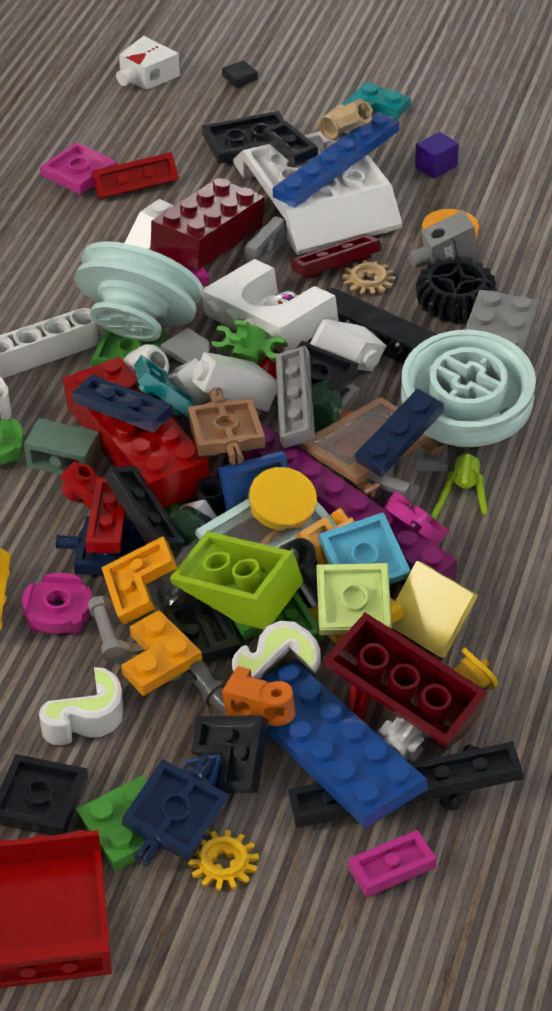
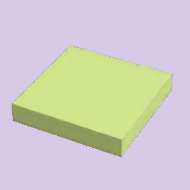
[316,563,392,635]

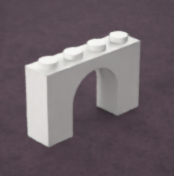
[202,259,339,353]

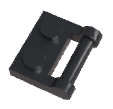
[164,599,246,663]

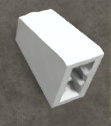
[192,352,277,412]

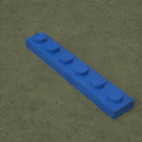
[272,112,400,208]

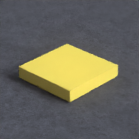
[392,561,478,658]

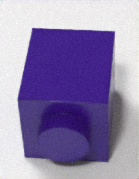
[415,132,459,179]

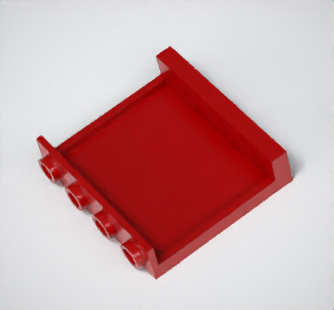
[0,830,112,988]

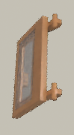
[300,397,445,499]

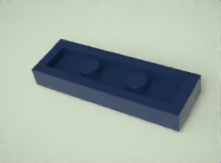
[72,375,172,433]
[355,388,444,478]

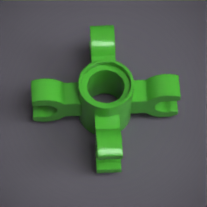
[212,319,288,365]

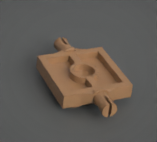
[188,388,265,465]

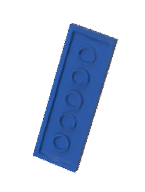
[260,659,428,829]

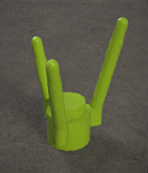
[431,454,488,521]

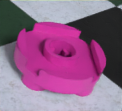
[384,491,450,546]
[22,573,92,634]

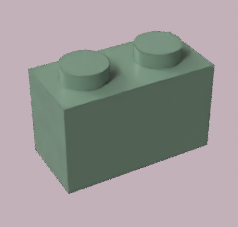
[24,418,101,475]

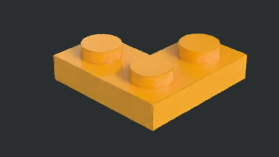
[101,536,177,625]
[121,610,202,696]

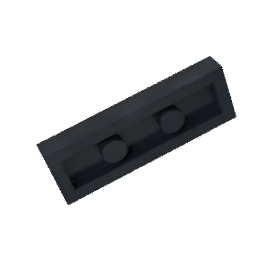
[104,466,184,551]

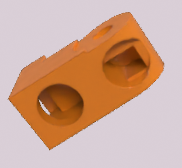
[222,666,296,726]

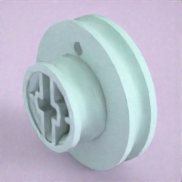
[74,241,203,341]
[401,330,536,447]

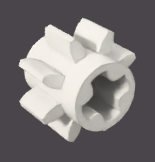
[377,717,424,762]

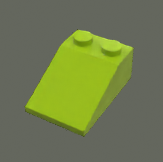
[170,531,304,630]

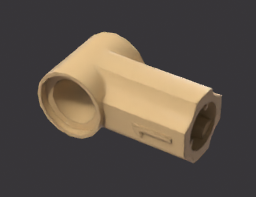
[318,99,373,140]

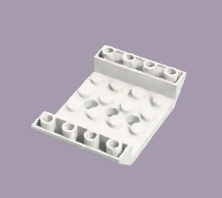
[233,131,403,255]

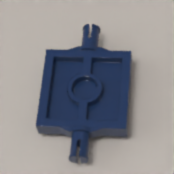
[55,516,146,576]
[122,754,229,866]

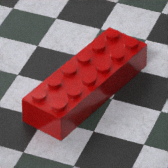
[63,357,210,509]

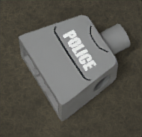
[409,210,479,269]

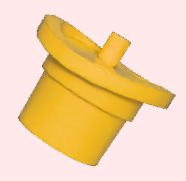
[453,647,499,690]

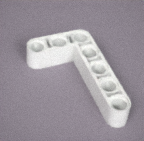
[0,308,100,420]

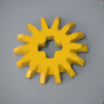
[188,830,259,891]

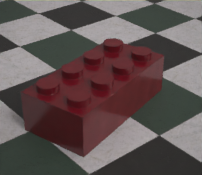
[150,178,265,270]

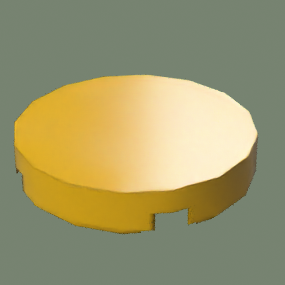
[248,467,317,531]

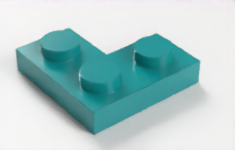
[342,82,411,119]
[134,354,197,417]

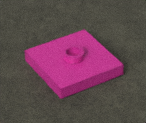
[40,142,118,195]

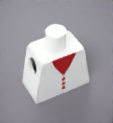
[116,36,180,89]

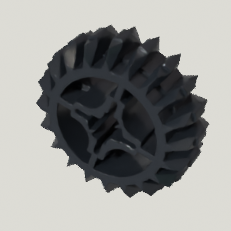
[416,257,497,323]

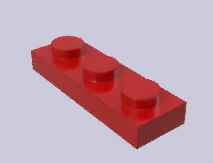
[91,152,179,200]
[85,477,127,554]

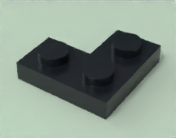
[191,715,269,793]

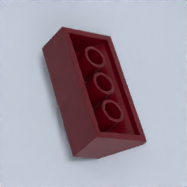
[322,612,488,747]

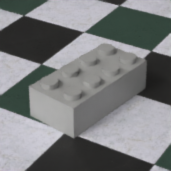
[465,290,539,355]

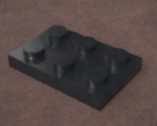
[202,110,285,164]

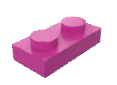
[348,830,437,898]

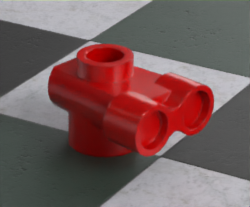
[60,461,98,510]

